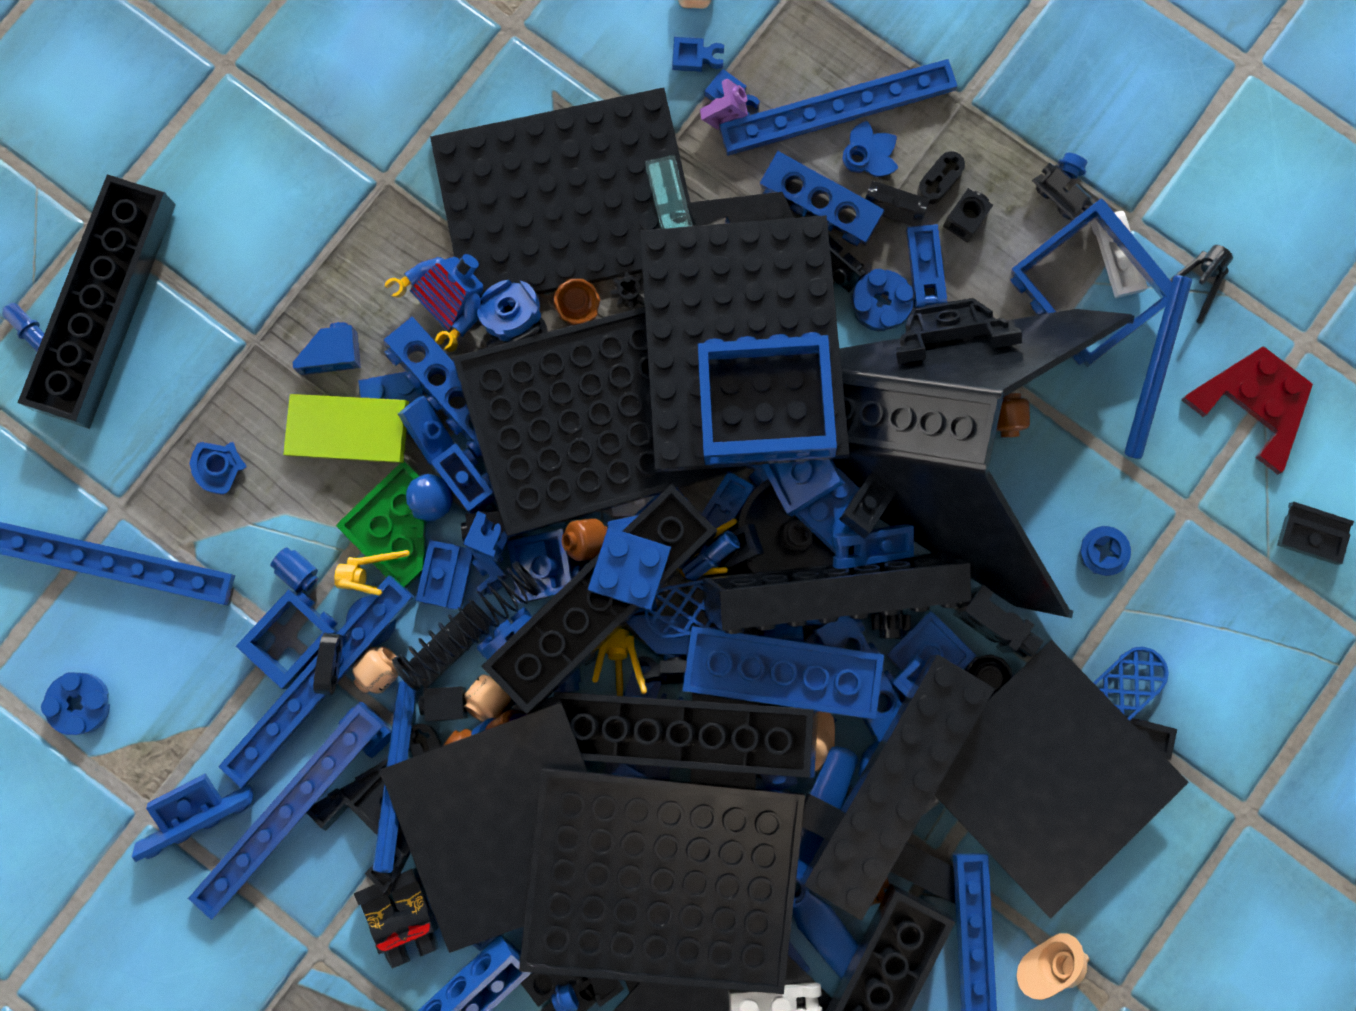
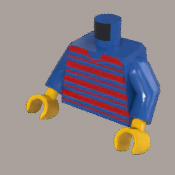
[385,254,484,352]

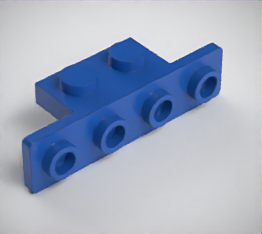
[132,773,253,862]

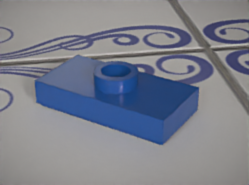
[398,396,454,465]

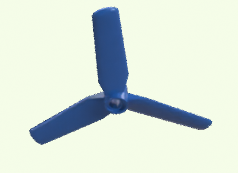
[793,746,859,979]

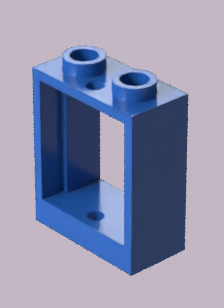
[236,589,338,689]

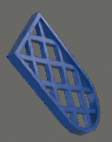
[645,576,721,638]
[1093,646,1169,720]

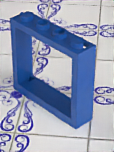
[1010,198,1172,367]
[698,332,837,465]

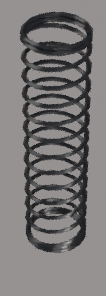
[392,561,541,691]

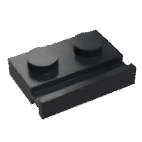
[1277,501,1354,565]

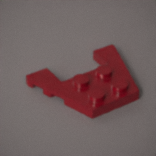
[1181,346,1313,475]

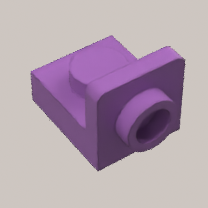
[700,79,748,130]

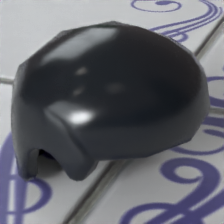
[965,654,1013,699]

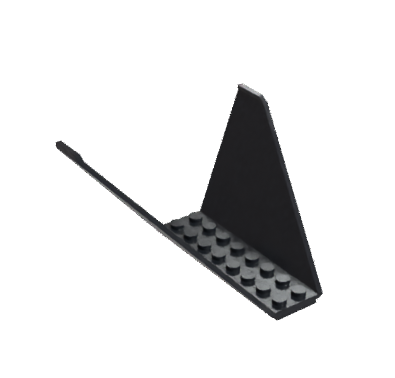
[832,309,1135,618]

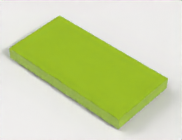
[283,394,409,463]

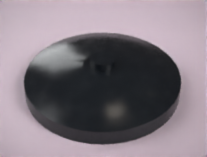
[736,479,854,573]

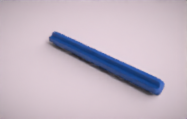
[1125,275,1192,459]
[373,681,416,873]

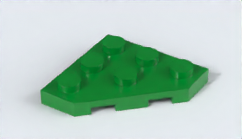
[335,461,426,589]

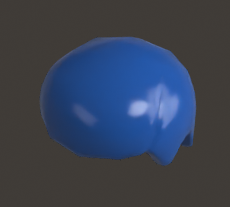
[406,474,453,523]

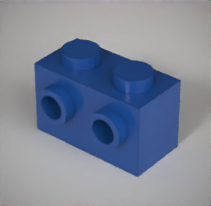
[431,443,495,513]

